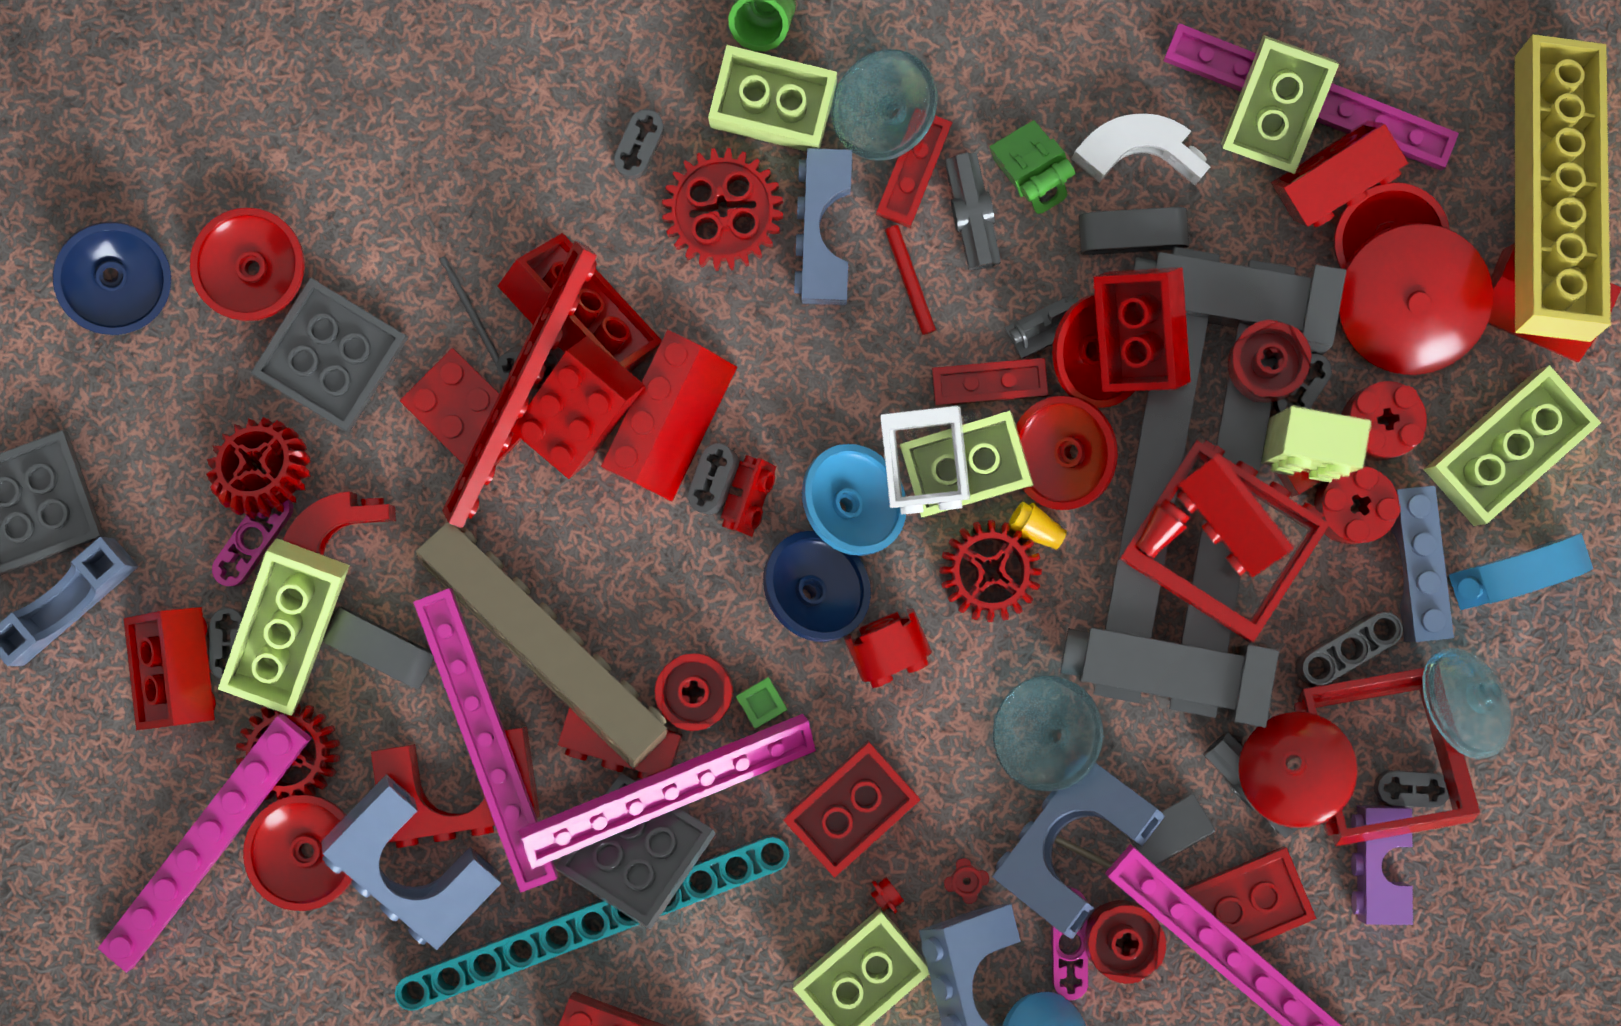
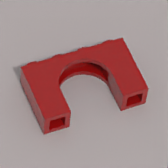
[371,727,540,848]

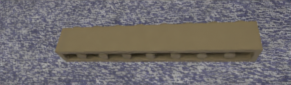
[416,522,667,769]

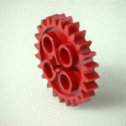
[662,148,784,271]

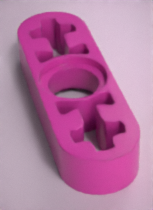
[212,500,294,587]
[1051,886,1088,1000]

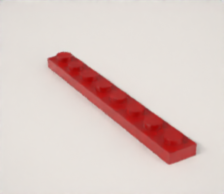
[442,241,597,528]

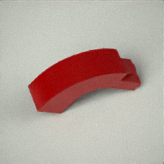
[283,491,396,556]

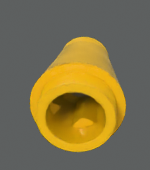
[1009,501,1067,550]

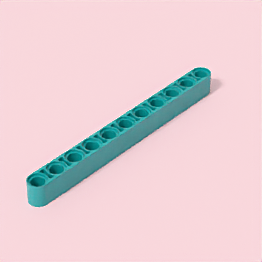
[395,834,790,1011]

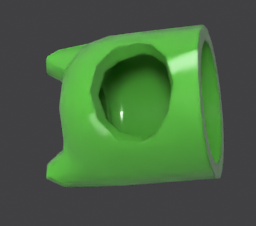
[728,0,796,52]

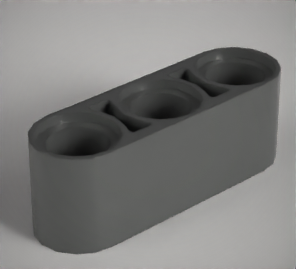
[1078,207,1190,255]
[323,606,434,689]
[1295,612,1403,685]

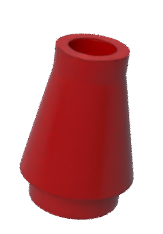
[1136,498,1190,558]

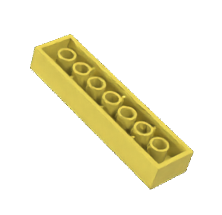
[1515,34,1611,342]

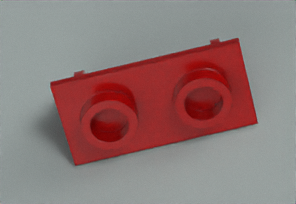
[720,455,777,537]

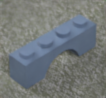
[794,148,852,305]
[1390,485,1454,642]
[0,536,139,666]

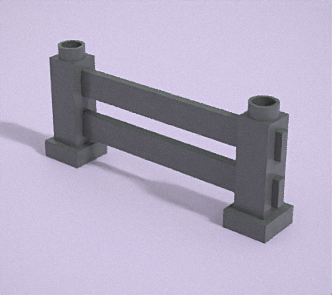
[1060,247,1346,727]

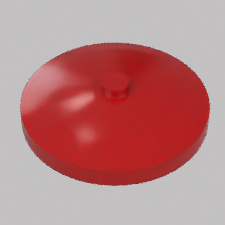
[1338,222,1493,375]

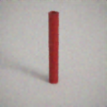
[885,225,936,335]

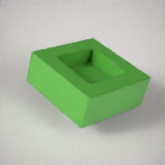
[736,677,788,729]

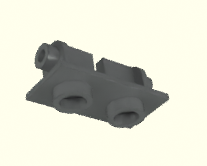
[1005,294,1079,359]

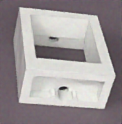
[880,406,970,515]

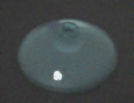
[832,49,938,161]
[1422,648,1512,759]
[993,676,1103,791]

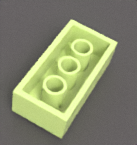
[1423,365,1601,526]
[218,538,350,716]

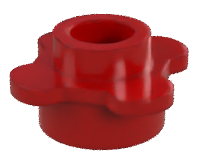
[944,858,989,904]
[870,877,904,914]

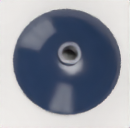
[52,222,171,335]
[763,531,871,642]

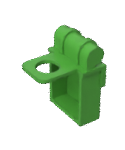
[989,120,1075,214]

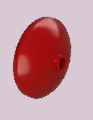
[1334,182,1450,269]
[190,208,305,321]
[1052,294,1135,408]
[1016,396,1118,510]
[1239,712,1358,828]
[243,795,353,911]

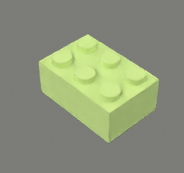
[1221,35,1339,174]
[708,45,837,152]
[1261,406,1371,482]
[900,411,1034,517]
[793,908,929,1026]

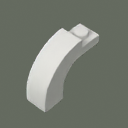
[1071,113,1210,185]

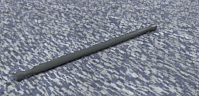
[439,256,505,382]

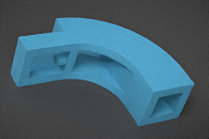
[1448,533,1593,611]

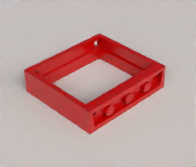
[1119,440,1330,643]
[1294,665,1480,846]

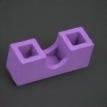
[1351,805,1413,925]

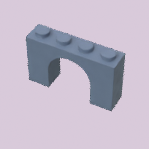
[992,755,1165,939]
[321,774,501,950]
[919,904,1020,1026]

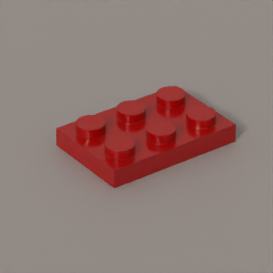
[399,348,522,465]
[1182,846,1317,947]

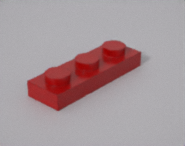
[876,109,953,228]
[931,358,1049,407]

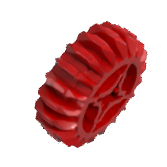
[206,417,311,519]
[939,520,1042,622]
[236,703,340,801]

